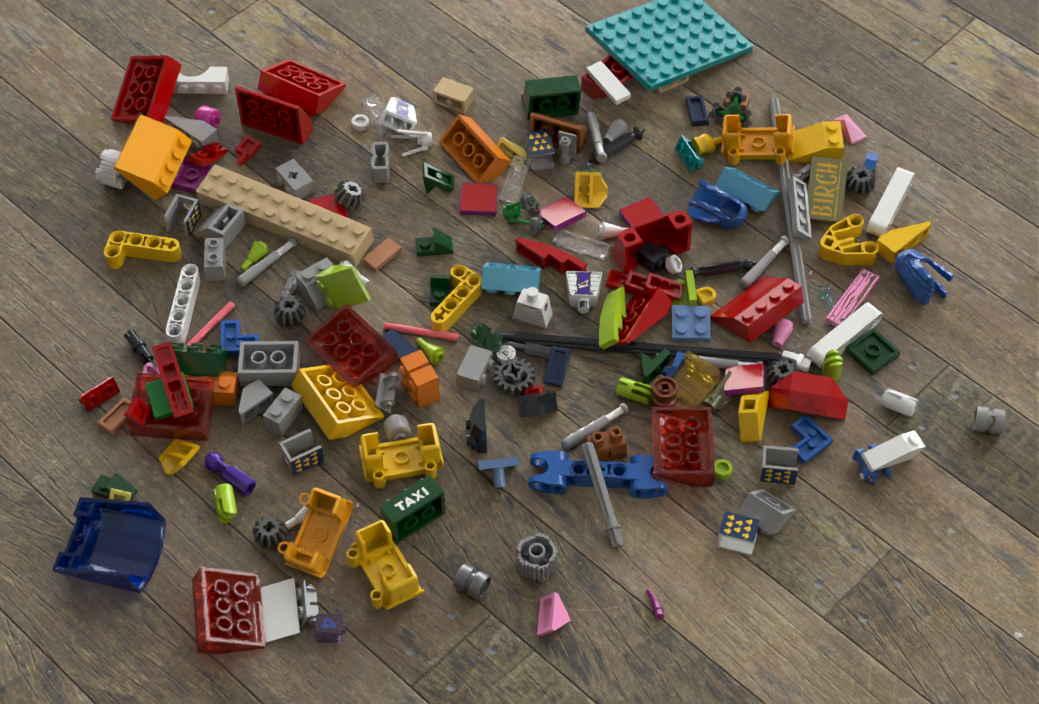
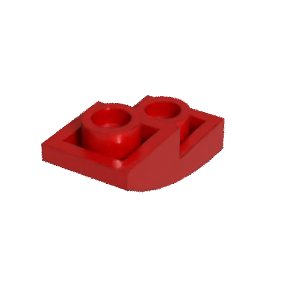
[189,142,228,167]

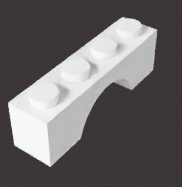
[173,67,229,94]

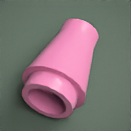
[772,318,793,348]

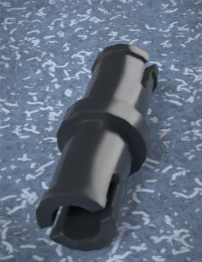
[124,329,154,365]

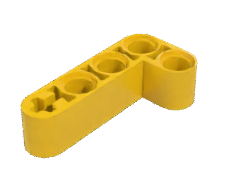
[104,231,182,269]
[431,265,482,332]

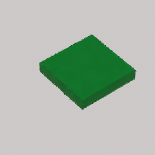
[145,372,194,420]

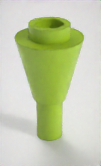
[240,241,269,272]
[416,338,445,365]

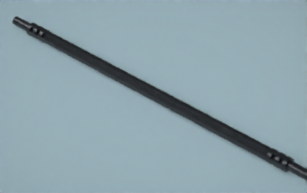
[495,332,792,364]

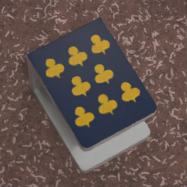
[717,511,759,556]

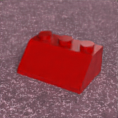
[581,55,633,99]

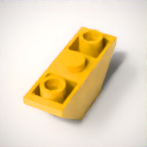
[738,391,769,442]

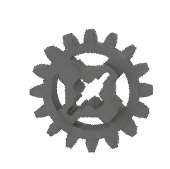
[493,357,535,396]

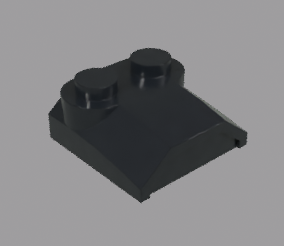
[466,398,487,453]

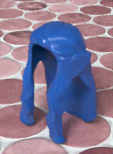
[688,179,747,230]
[895,249,953,305]

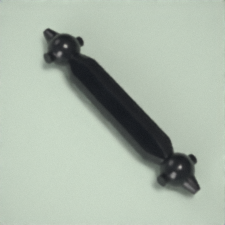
[588,126,646,164]
[684,259,757,278]

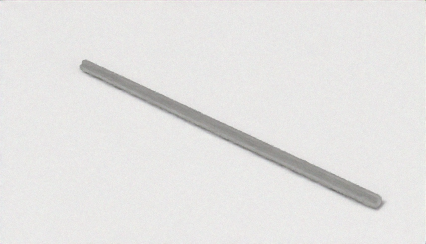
[769,98,812,324]

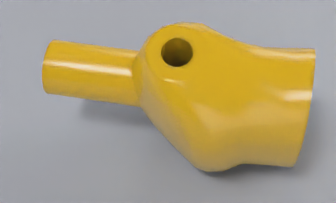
[691,133,722,155]

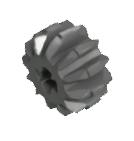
[845,165,876,196]
[334,179,365,210]
[274,294,306,326]
[766,358,799,387]
[252,514,288,550]

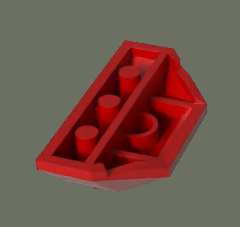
[767,371,848,420]

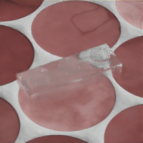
[361,94,398,139]
[498,155,531,205]
[553,229,611,262]

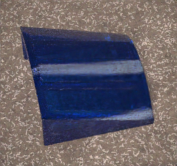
[52,497,166,593]

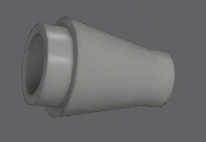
[603,119,628,144]

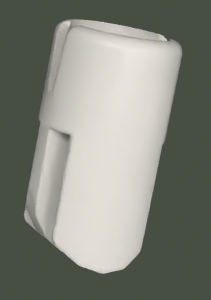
[879,388,919,417]

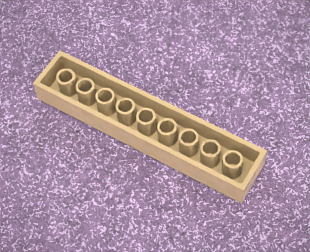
[196,164,374,268]

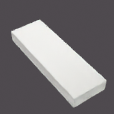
[586,61,631,105]

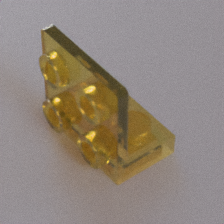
[673,350,720,408]

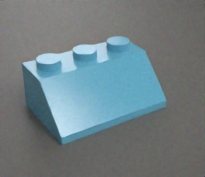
[715,167,782,213]
[481,262,542,295]

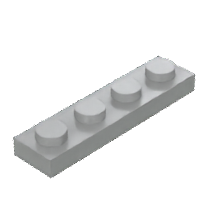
[788,176,812,242]

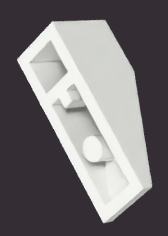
[861,430,925,472]

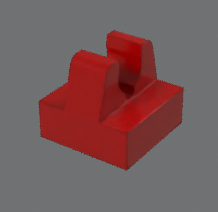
[123,398,151,426]

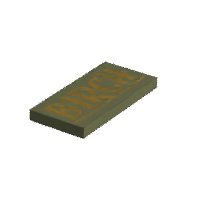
[807,156,848,224]

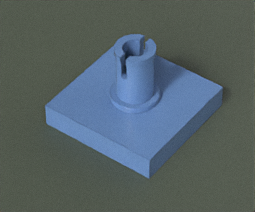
[476,456,519,488]

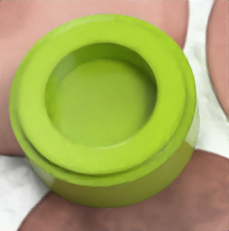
[712,459,733,480]

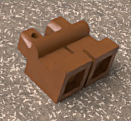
[586,426,627,462]

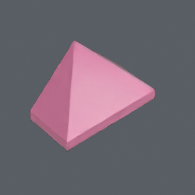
[832,114,867,145]
[537,592,571,637]

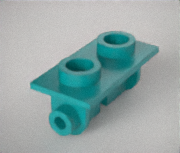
[674,135,704,173]

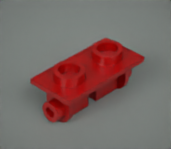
[78,376,121,412]

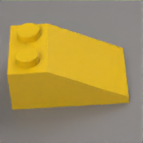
[788,121,844,163]

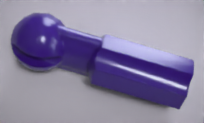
[204,452,256,496]

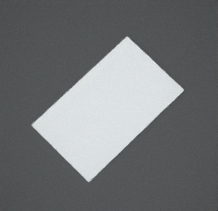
[260,578,300,643]

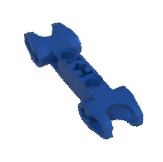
[529,450,669,499]

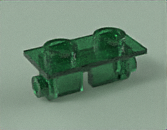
[471,322,509,353]

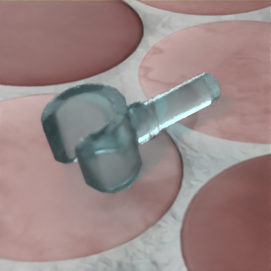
[580,163,606,177]
[819,284,834,310]

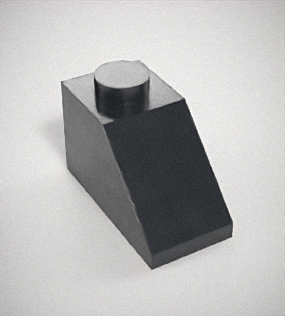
[517,391,558,417]

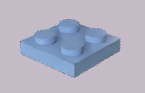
[672,305,710,342]

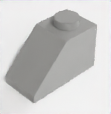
[238,379,274,425]

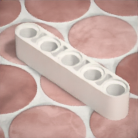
[866,167,915,237]
[166,264,201,344]
[806,302,883,369]

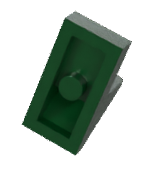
[422,163,455,194]
[415,228,454,257]
[429,275,451,307]
[640,349,671,385]
[91,473,137,504]

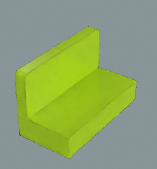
[672,270,697,306]

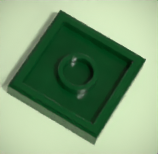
[845,328,900,375]

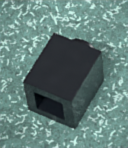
[637,241,667,274]

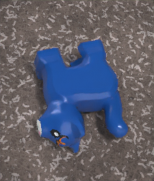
[852,443,892,485]

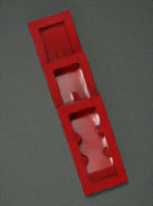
[515,238,587,274]
[605,269,685,301]
[152,341,194,418]

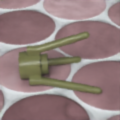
[702,370,743,413]

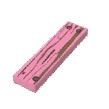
[825,269,879,327]

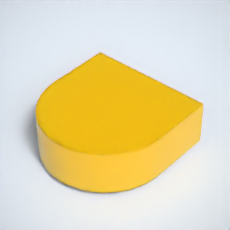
[696,287,716,306]

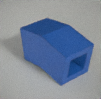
[864,152,879,174]

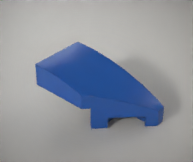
[663,351,685,380]

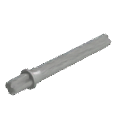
[582,442,623,547]

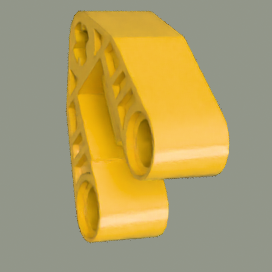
[818,214,879,266]

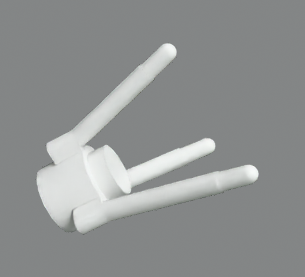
[390,129,432,157]

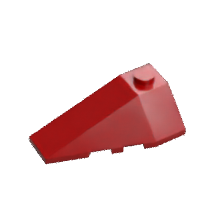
[614,287,673,346]

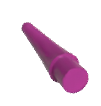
[646,589,664,620]

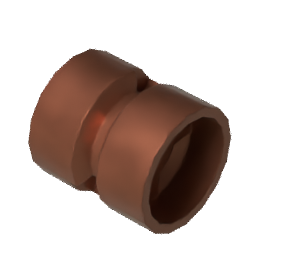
[651,377,678,413]

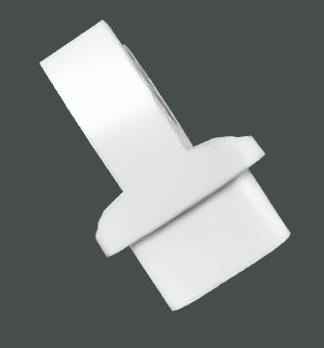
[782,350,812,373]

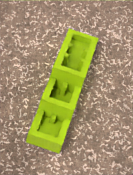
[599,286,626,350]

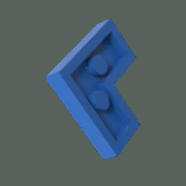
[221,320,260,356]
[791,414,834,465]

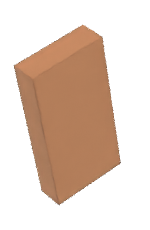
[363,237,402,272]
[97,397,131,436]

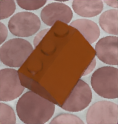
[530,113,587,154]

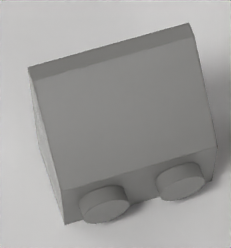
[295,257,333,312]
[738,489,796,535]

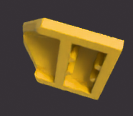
[574,172,608,209]
[158,439,200,476]

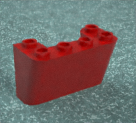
[611,210,693,274]

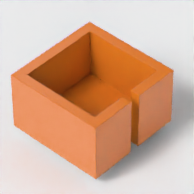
[399,349,440,409]

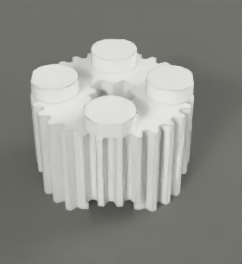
[95,149,128,189]

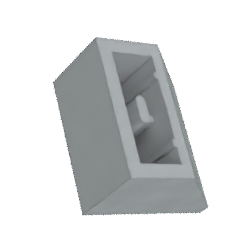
[195,203,246,248]

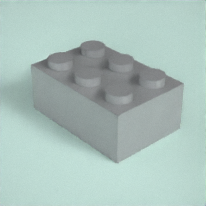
[238,341,300,387]

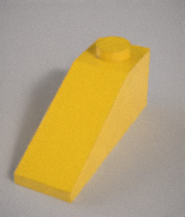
[876,222,932,264]

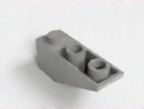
[164,116,219,151]

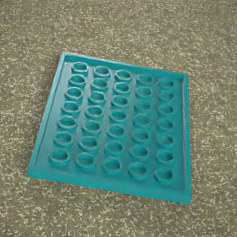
[585,0,754,91]

